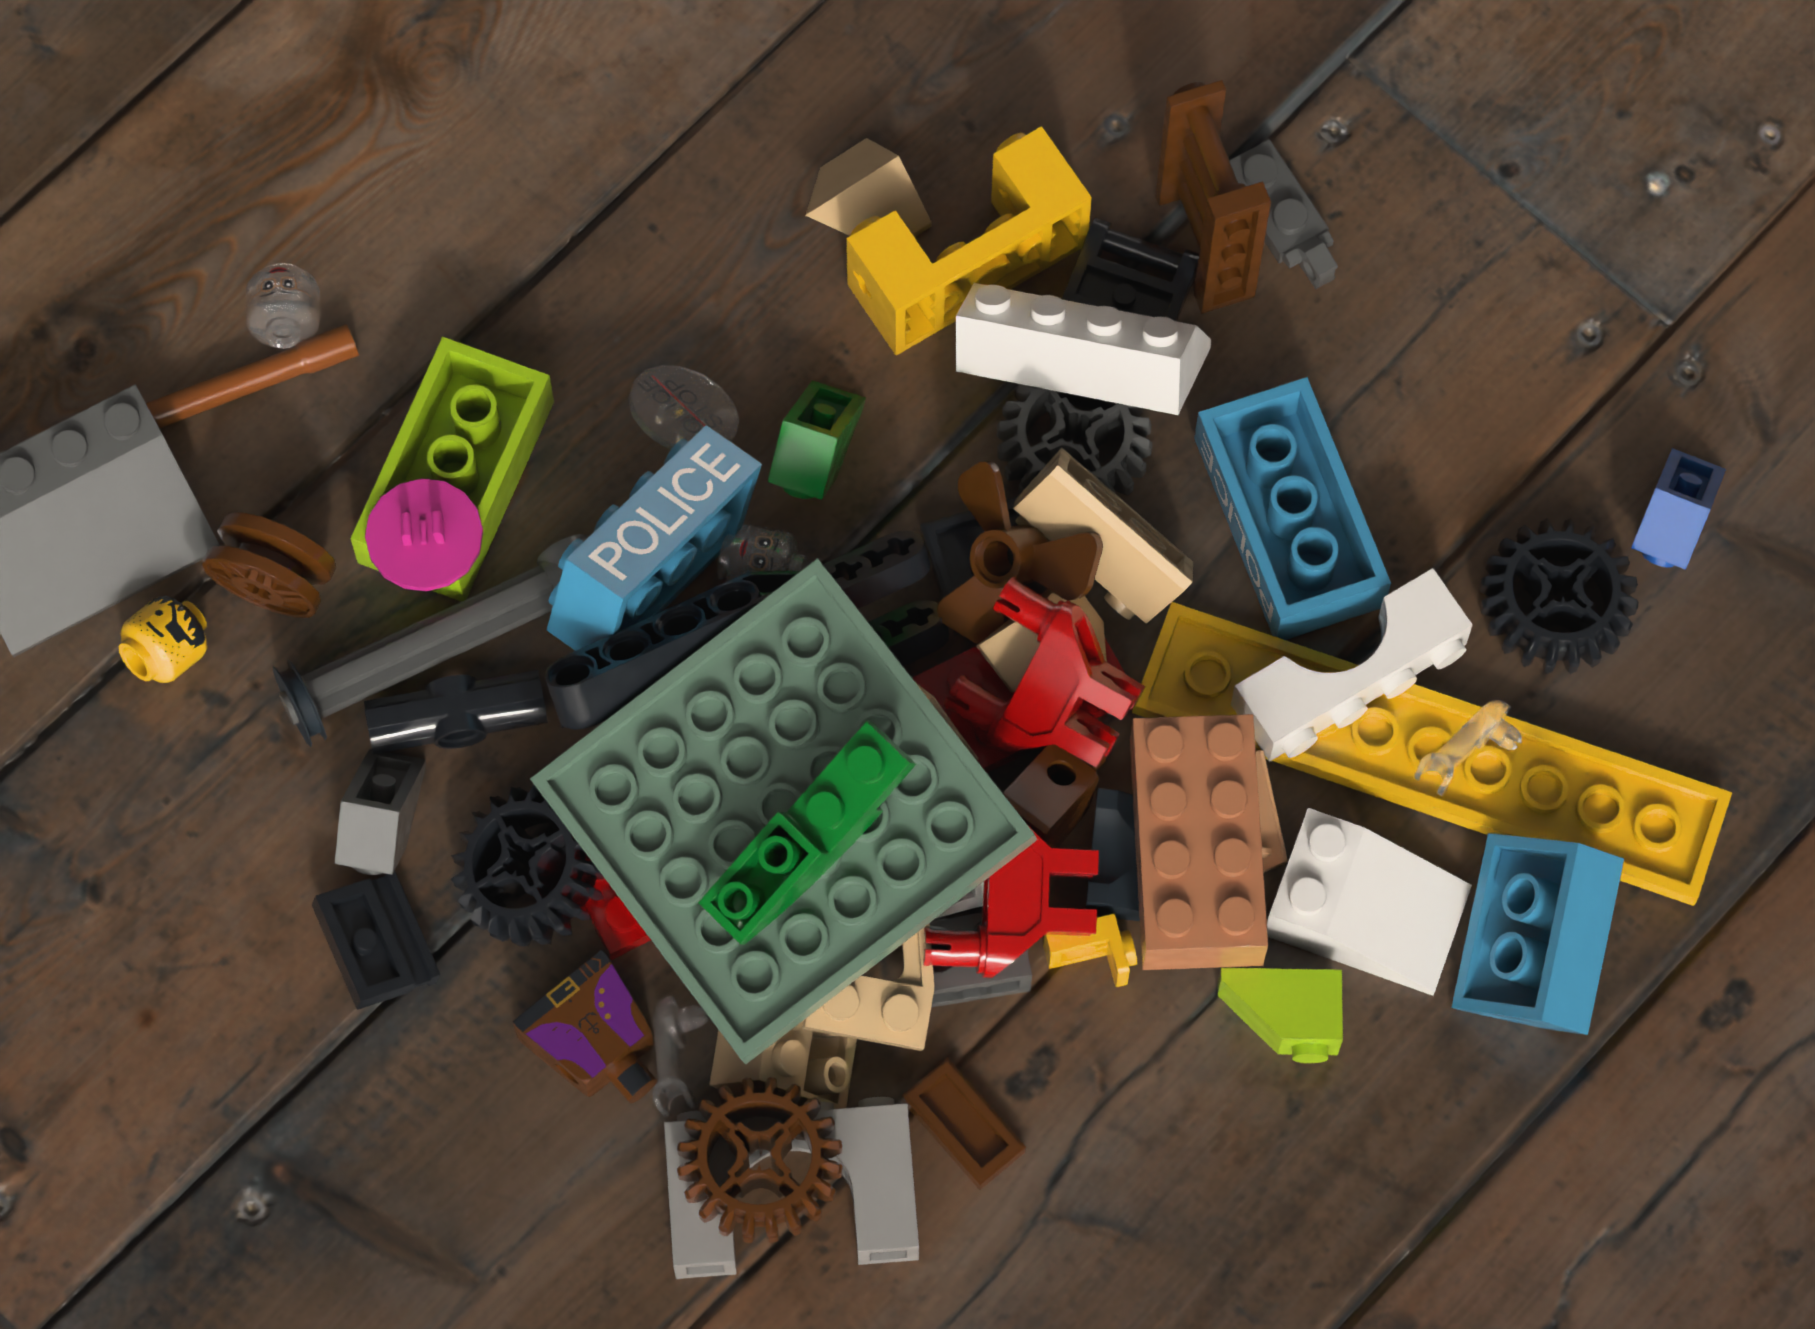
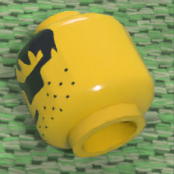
[119,596,207,683]

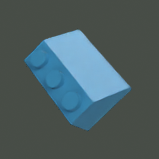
[1451,833,1624,1035]

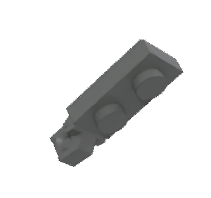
[1230,139,1338,289]

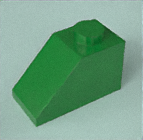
[767,380,866,500]

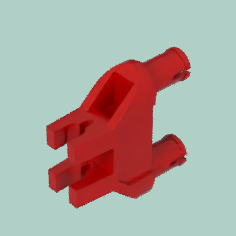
[943,577,1145,767]
[923,827,1099,978]

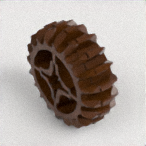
[677,1077,843,1243]

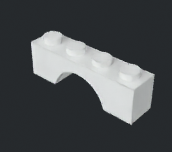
[1231,568,1472,762]

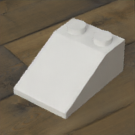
[1267,808,1472,996]

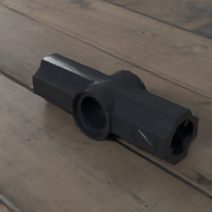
[364,670,548,754]

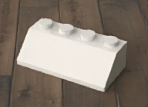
[956,283,1211,415]

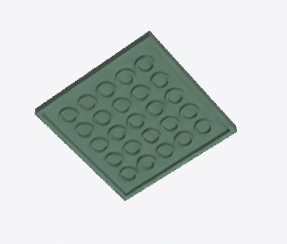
[530,558,1038,1064]

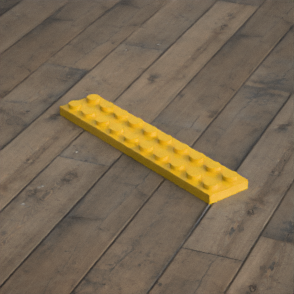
[1132,602,1732,906]

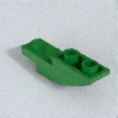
[698,721,916,945]

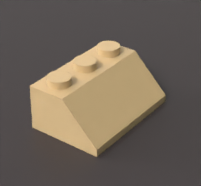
[1013,447,1193,624]

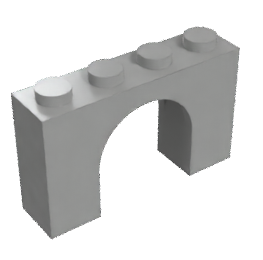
[664,1097,919,1279]

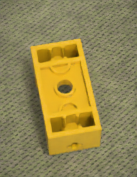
[846,126,1092,356]

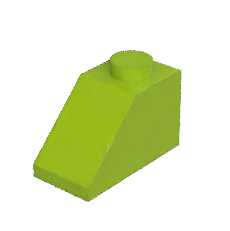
[1217,968,1343,1063]

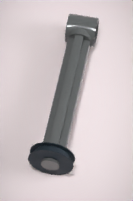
[273,534,588,747]

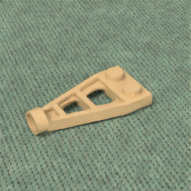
[802,923,934,1051]

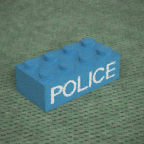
[1194,377,1391,640]
[546,425,762,651]

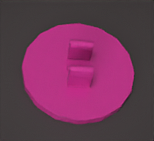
[365,478,483,591]

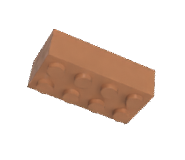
[1130,714,1268,970]

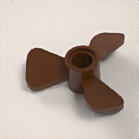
[937,460,1103,644]

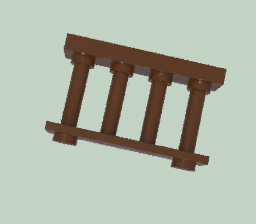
[1155,80,1271,314]

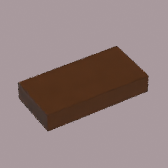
[902,1057,1026,1190]

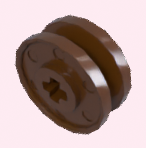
[202,512,337,618]

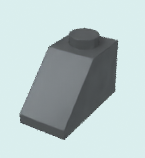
[334,749,426,875]

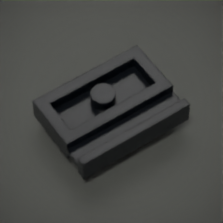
[312,871,441,1010]

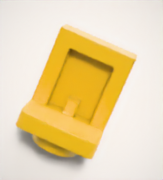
[1043,914,1137,987]

